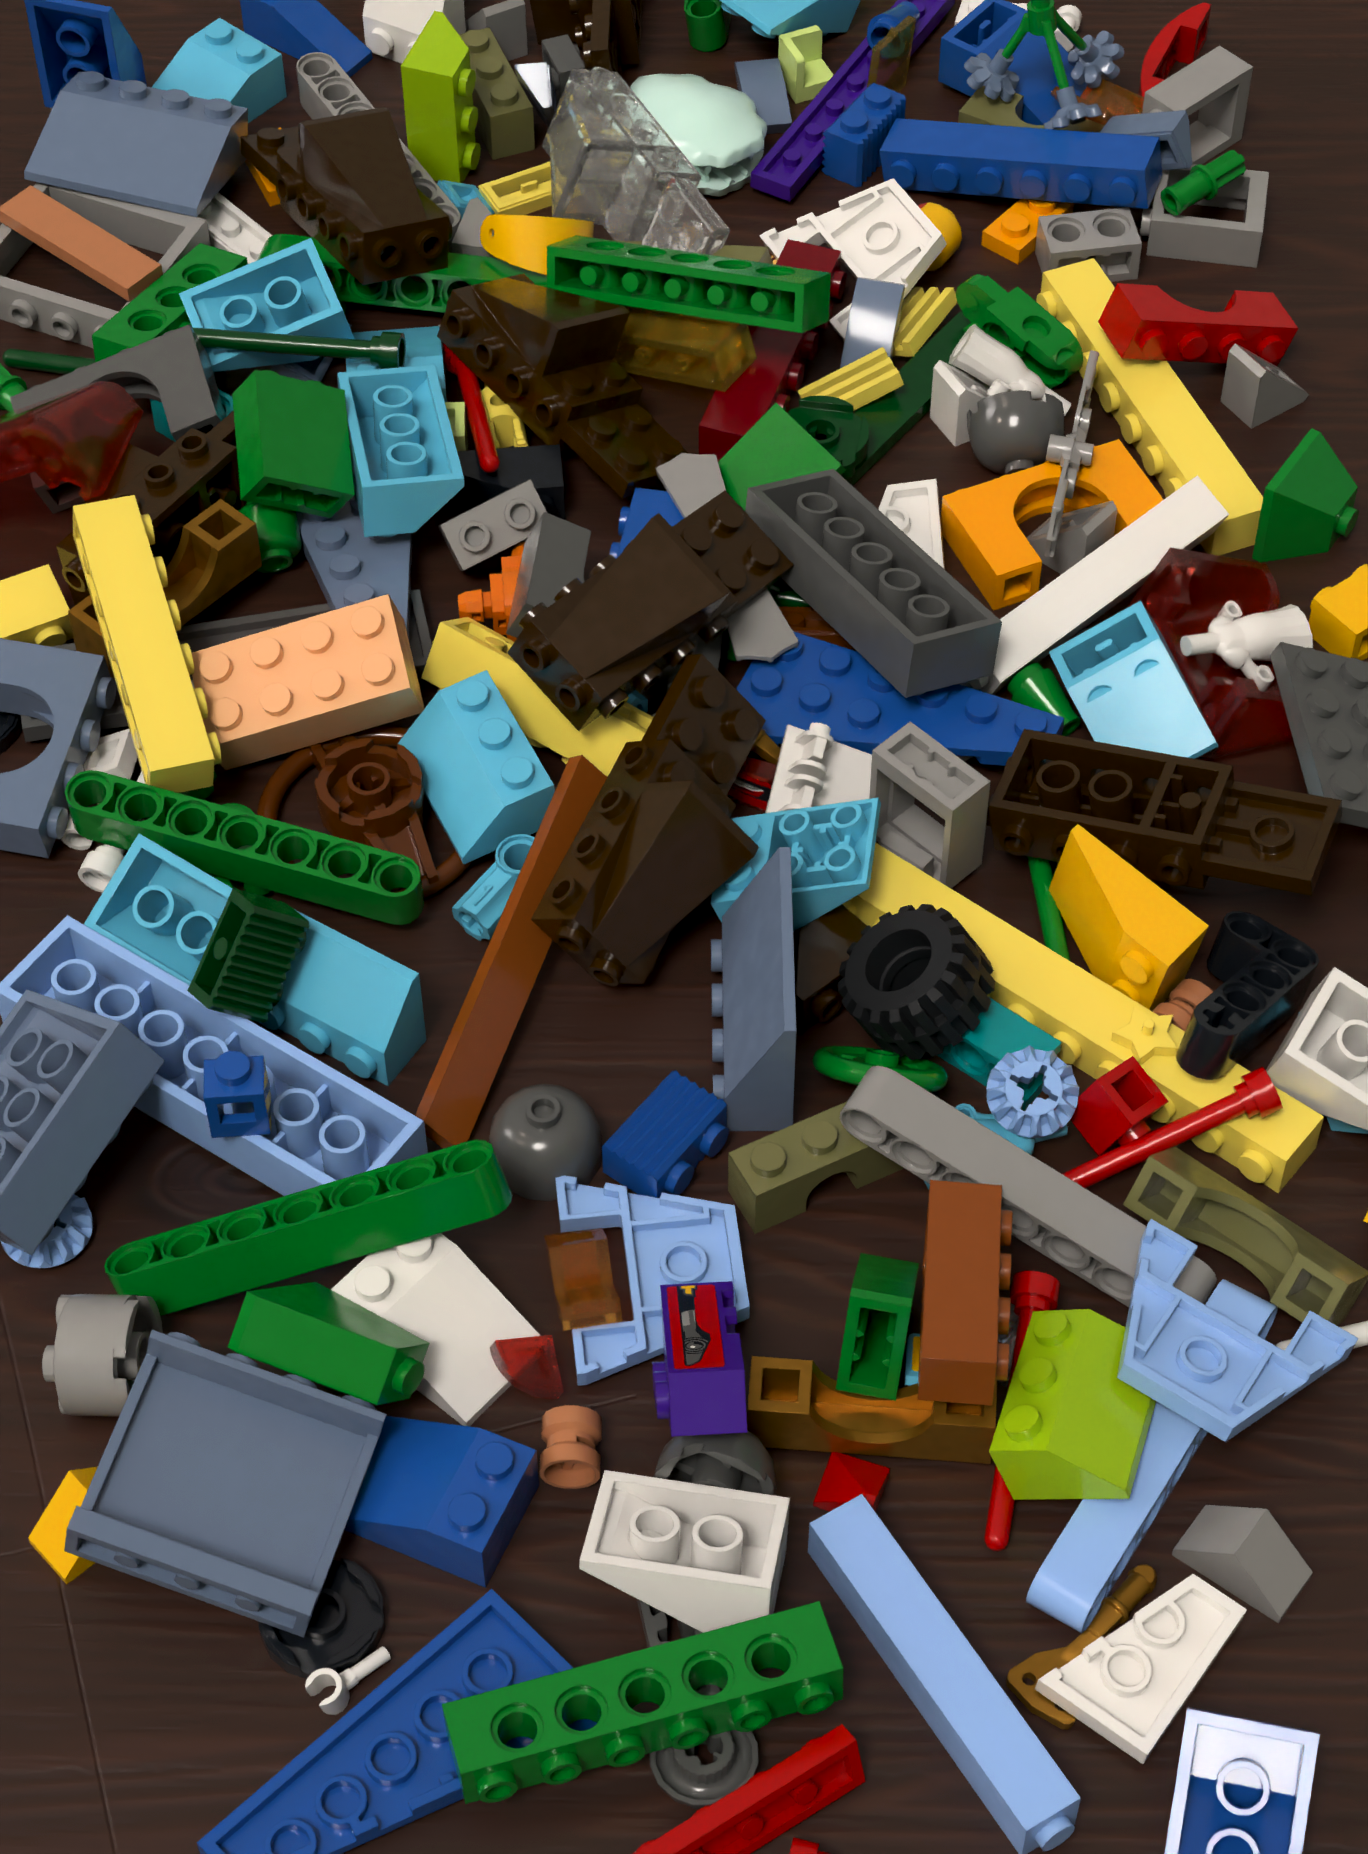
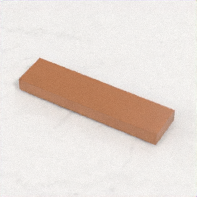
[0,185,163,302]

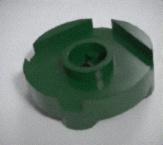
[783,396,870,480]

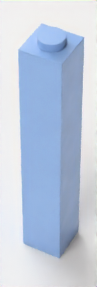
[808,1494,1081,1854]

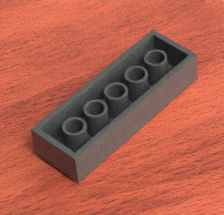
[745,469,1002,698]

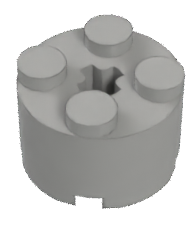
[42,1294,163,1417]

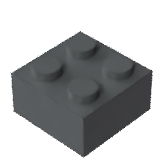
[541,34,590,118]

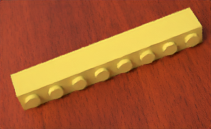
[1036,258,1263,558]

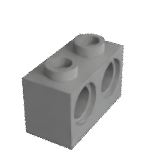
[1035,207,1142,282]
[438,479,547,571]

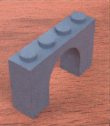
[0,638,116,858]

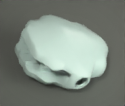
[619,73,768,197]

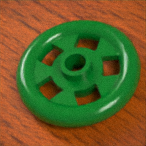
[812,1046,948,1093]

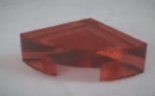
[490,1335,564,1399]

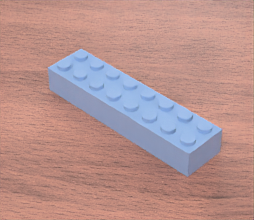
[0,915,428,1196]

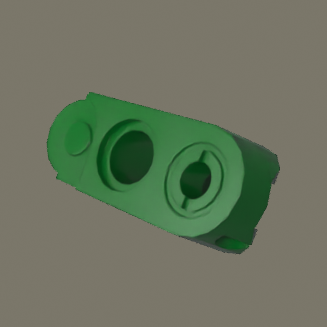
[956,274,1083,389]

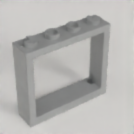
[0,182,211,348]

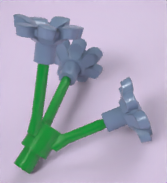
[964,0,1124,129]

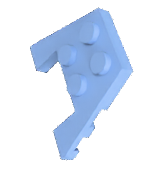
[555,1175,750,1386]
[1117,1219,1358,1442]

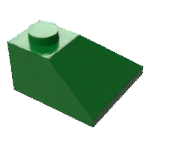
[1252,428,1359,563]

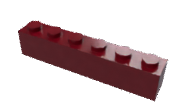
[699,239,847,462]

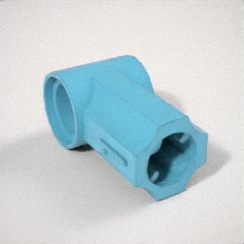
[452,834,535,941]

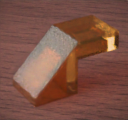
[544,1228,623,1331]

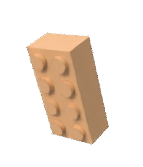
[192,594,425,771]

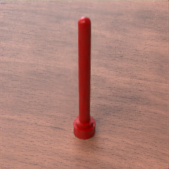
[442,343,500,473]
[1062,1067,1283,1188]
[984,1271,1060,1551]

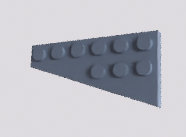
[296,491,413,639]

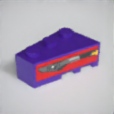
[652,1281,747,1437]

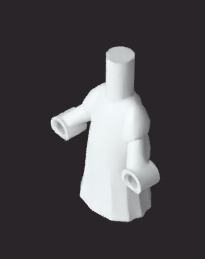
[949,324,1071,416]
[1180,601,1313,693]

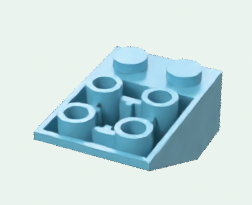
[719,0,861,38]
[1049,600,1219,759]
[710,798,881,932]

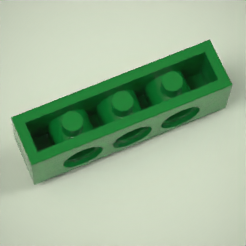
[92,243,248,362]

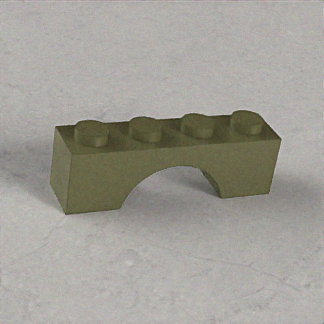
[1123,1147,1368,1326]

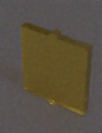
[867,15,916,92]

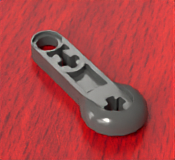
[636,1598,758,1809]

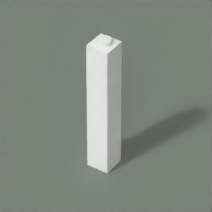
[968,475,1229,695]

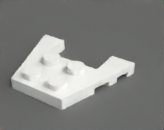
[760,178,947,341]

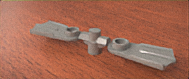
[1044,350,1099,557]
[656,453,798,663]

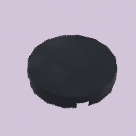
[259,1558,385,1679]

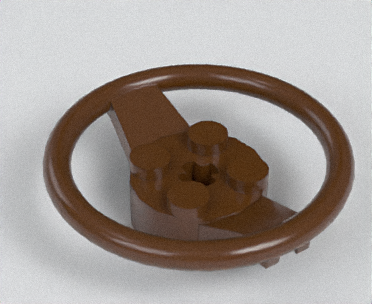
[256,725,473,899]

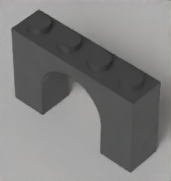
[10,324,226,514]
[506,512,724,696]

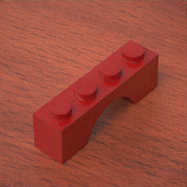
[1098,283,1299,366]

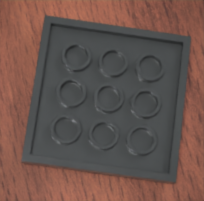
[1270,642,1368,828]

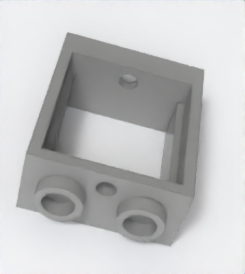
[1142,45,1253,164]
[1140,164,1269,268]
[869,721,991,888]

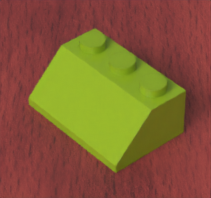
[401,11,481,183]
[989,1309,1156,1500]

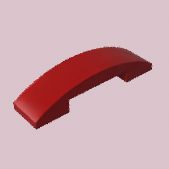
[1136,2,1212,114]

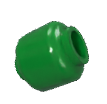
[238,501,302,573]

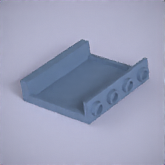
[64,1329,387,1638]

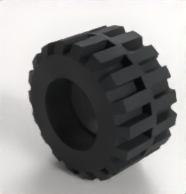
[838,904,995,1060]

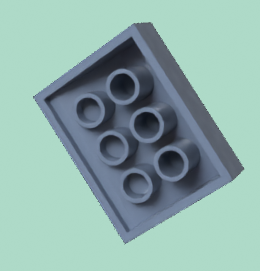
[24,71,248,217]
[711,847,796,1131]
[0,989,165,1255]

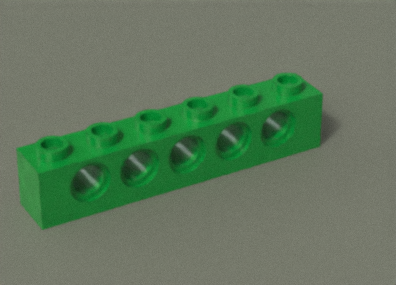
[547,235,831,333]
[442,1601,844,1804]

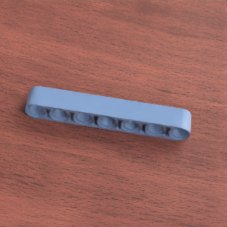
[1026,1279,1278,1633]

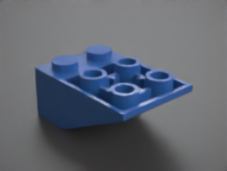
[938,0,1097,125]

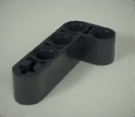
[1176,911,1319,1080]

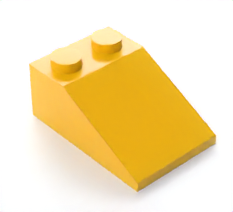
[1048,824,1209,1011]

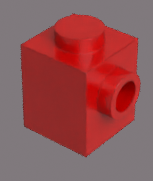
[1070,1056,1169,1156]

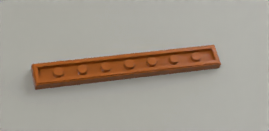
[415,755,607,1148]

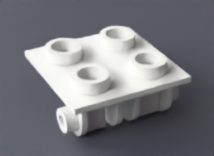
[765,723,872,813]

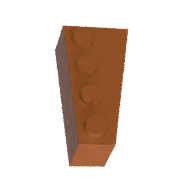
[917,1180,1013,1406]

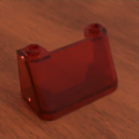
[0,381,144,501]
[1128,547,1294,760]

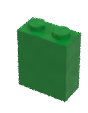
[232,369,355,518]

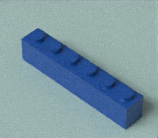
[879,118,1162,209]

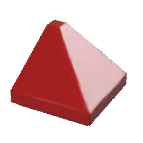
[813,1452,891,1512]

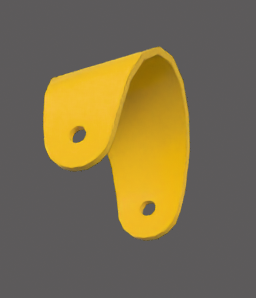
[480,214,594,275]

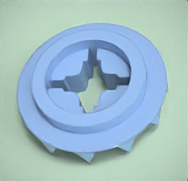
[986,1045,1080,1138]
[1,1194,93,1268]

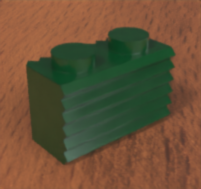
[187,888,309,1023]

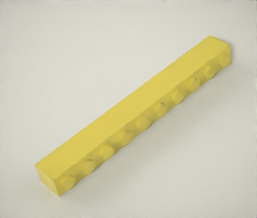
[843,843,1324,1193]

